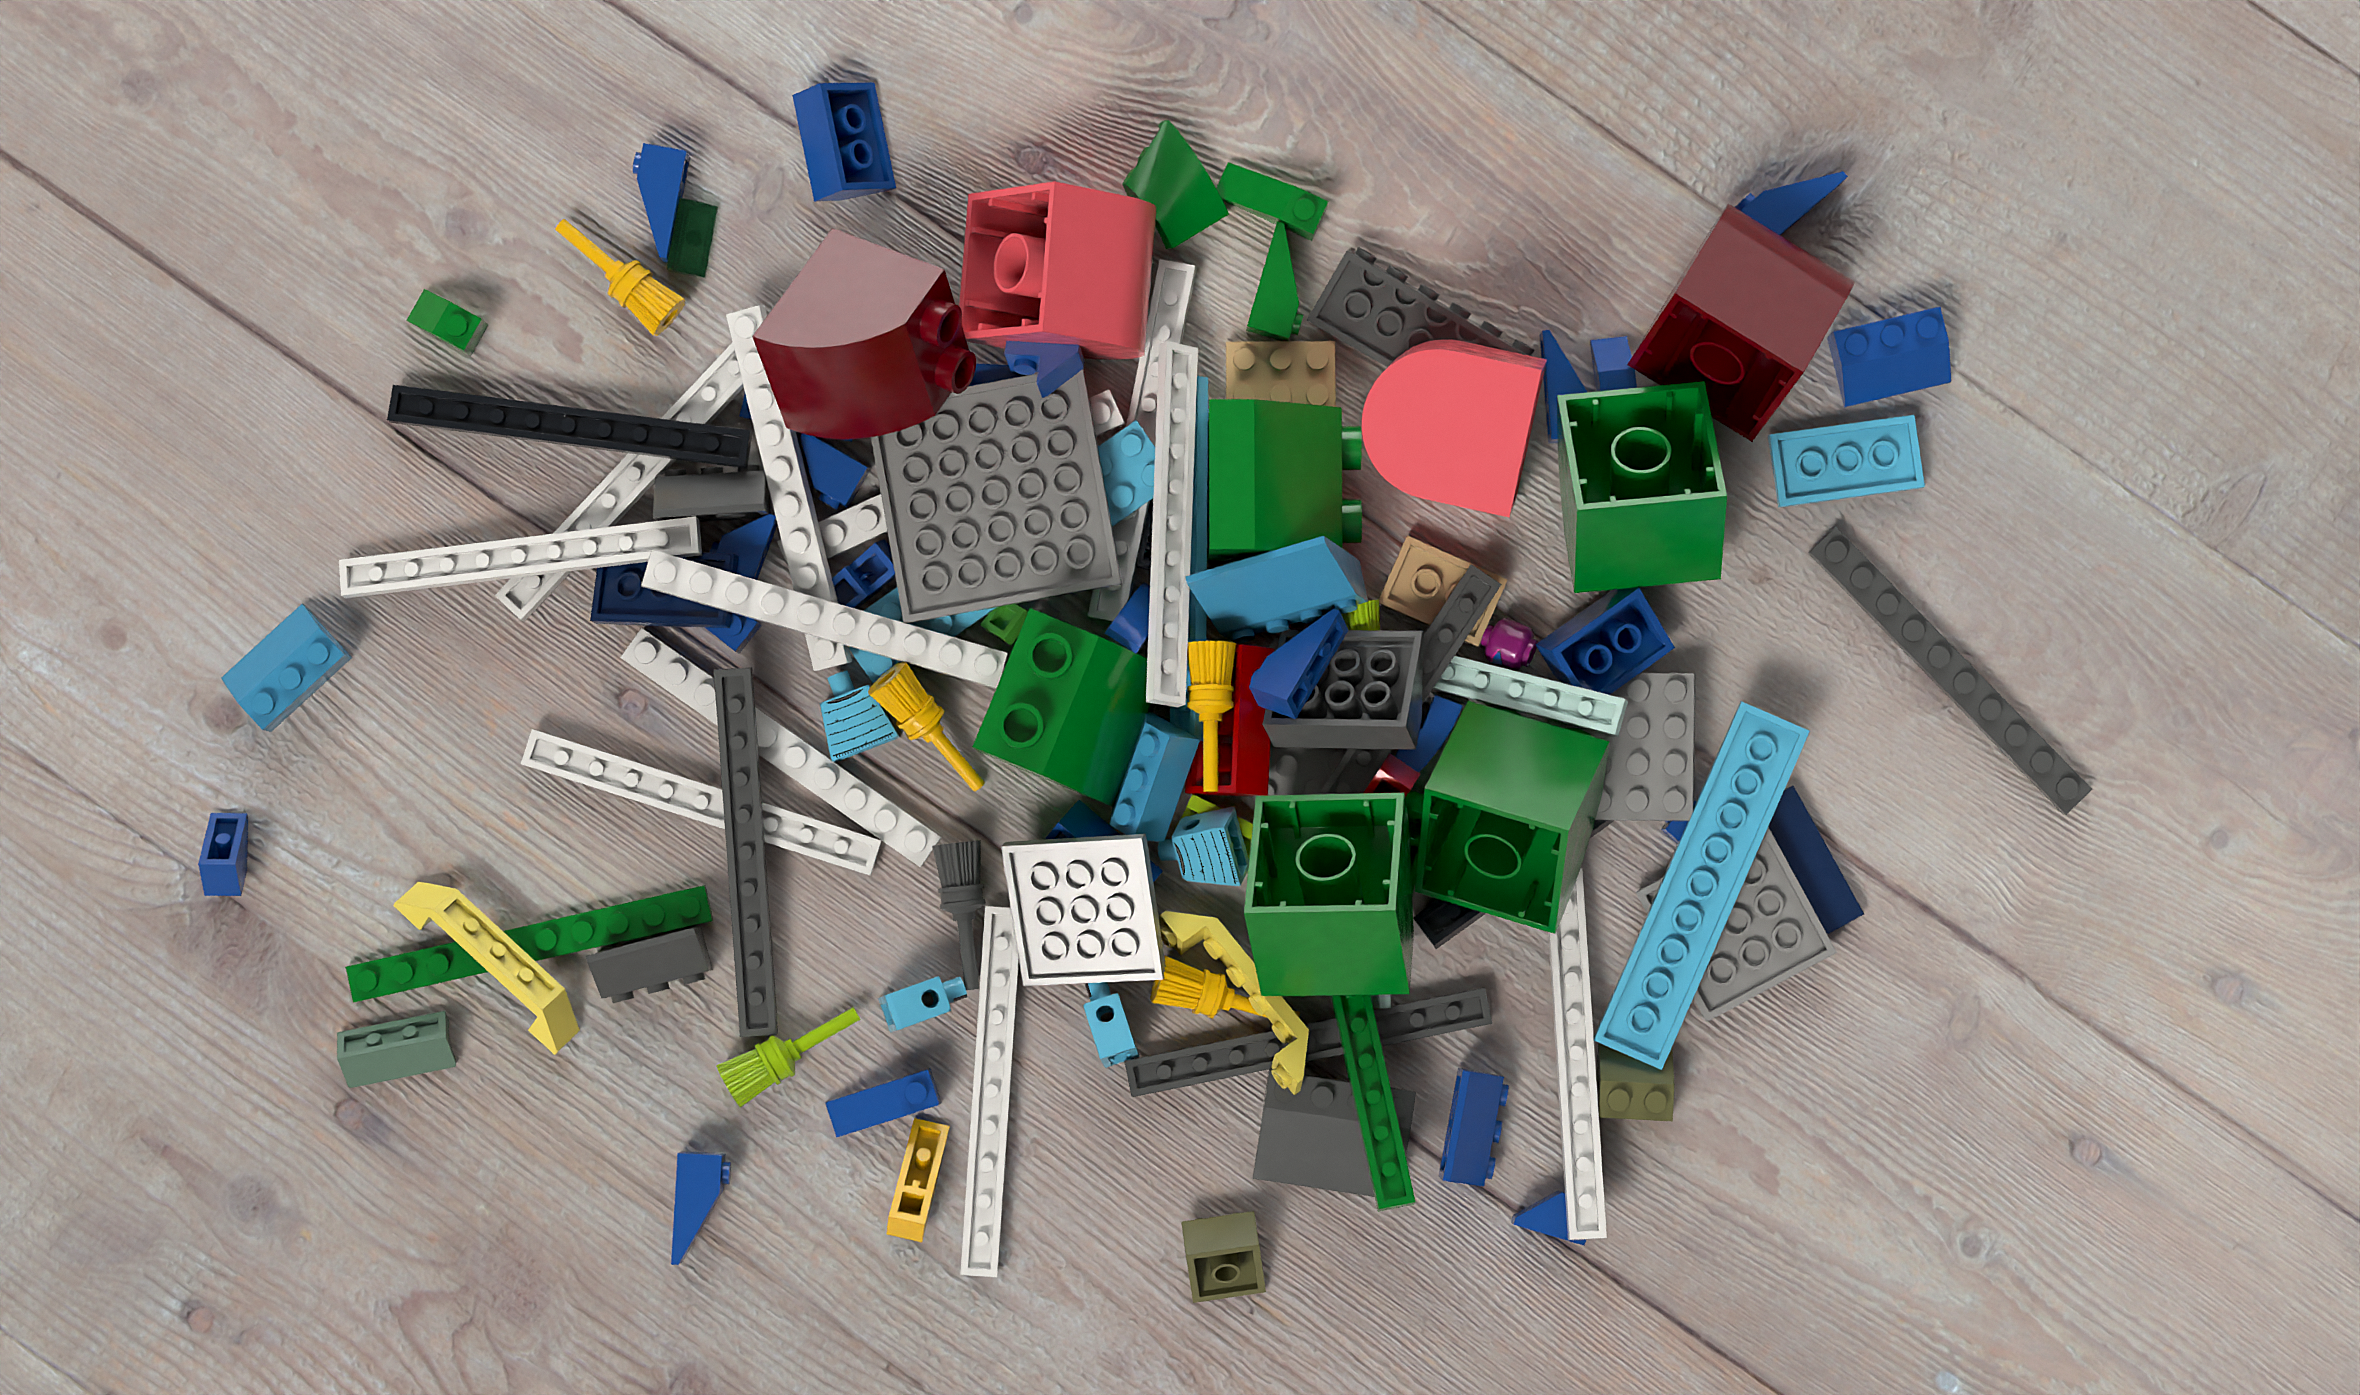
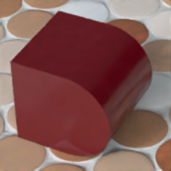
[1627,204,1855,442]

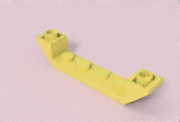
[393,882,580,1055]
[1159,911,1309,1095]

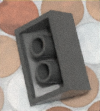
[653,465,771,522]
[586,927,713,1003]

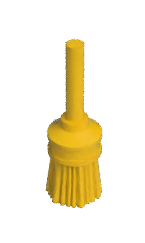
[555,219,686,336]
[1187,641,1236,792]
[868,662,985,792]
[1150,956,1300,1019]

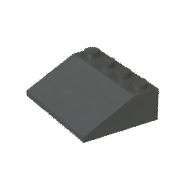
[1263,630,1424,750]
[1253,1069,1416,1197]

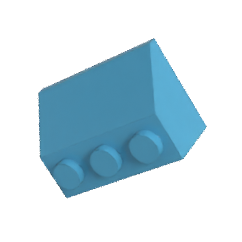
[221,604,353,732]
[1109,712,1200,842]

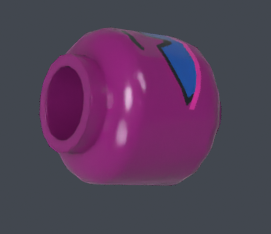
[1481,618,1538,671]

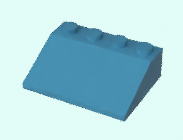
[1185,536,1368,643]

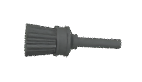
[932,840,986,990]

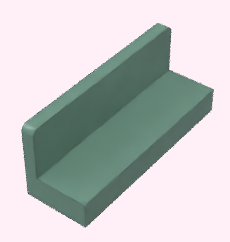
[337,1011,456,1088]

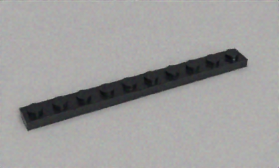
[387,385,753,469]

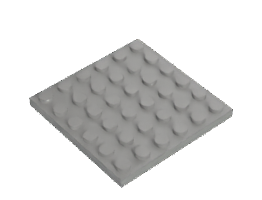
[871,368,1122,624]

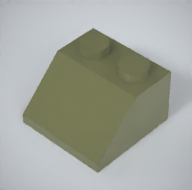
[1596,1043,1675,1122]
[1181,1211,1266,1303]

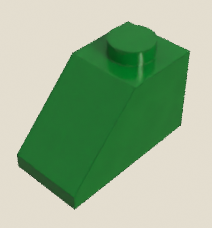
[406,289,488,356]

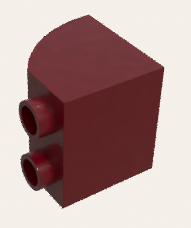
[752,228,976,439]

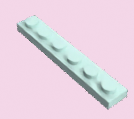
[1433,656,1628,737]

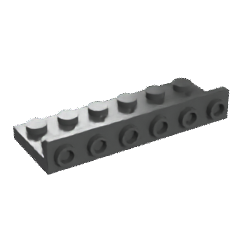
[1307,247,1534,367]

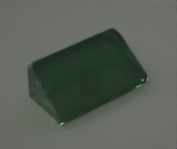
[667,197,718,278]

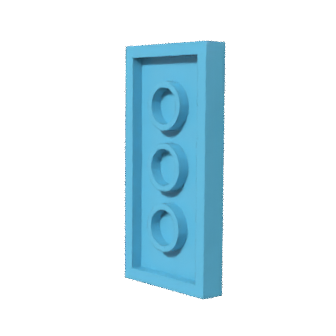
[1768,415,1925,508]

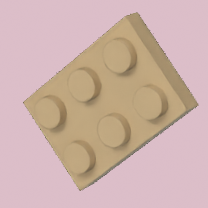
[1226,341,1336,407]
[1379,535,1507,647]

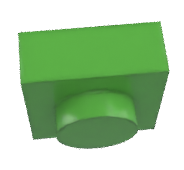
[980,604,1028,645]

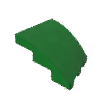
[1122,120,1229,249]

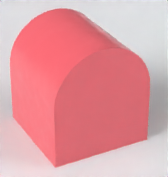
[959,181,1157,360]
[1362,340,1547,517]

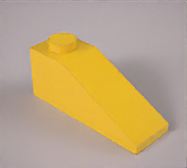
[886,1118,950,1242]

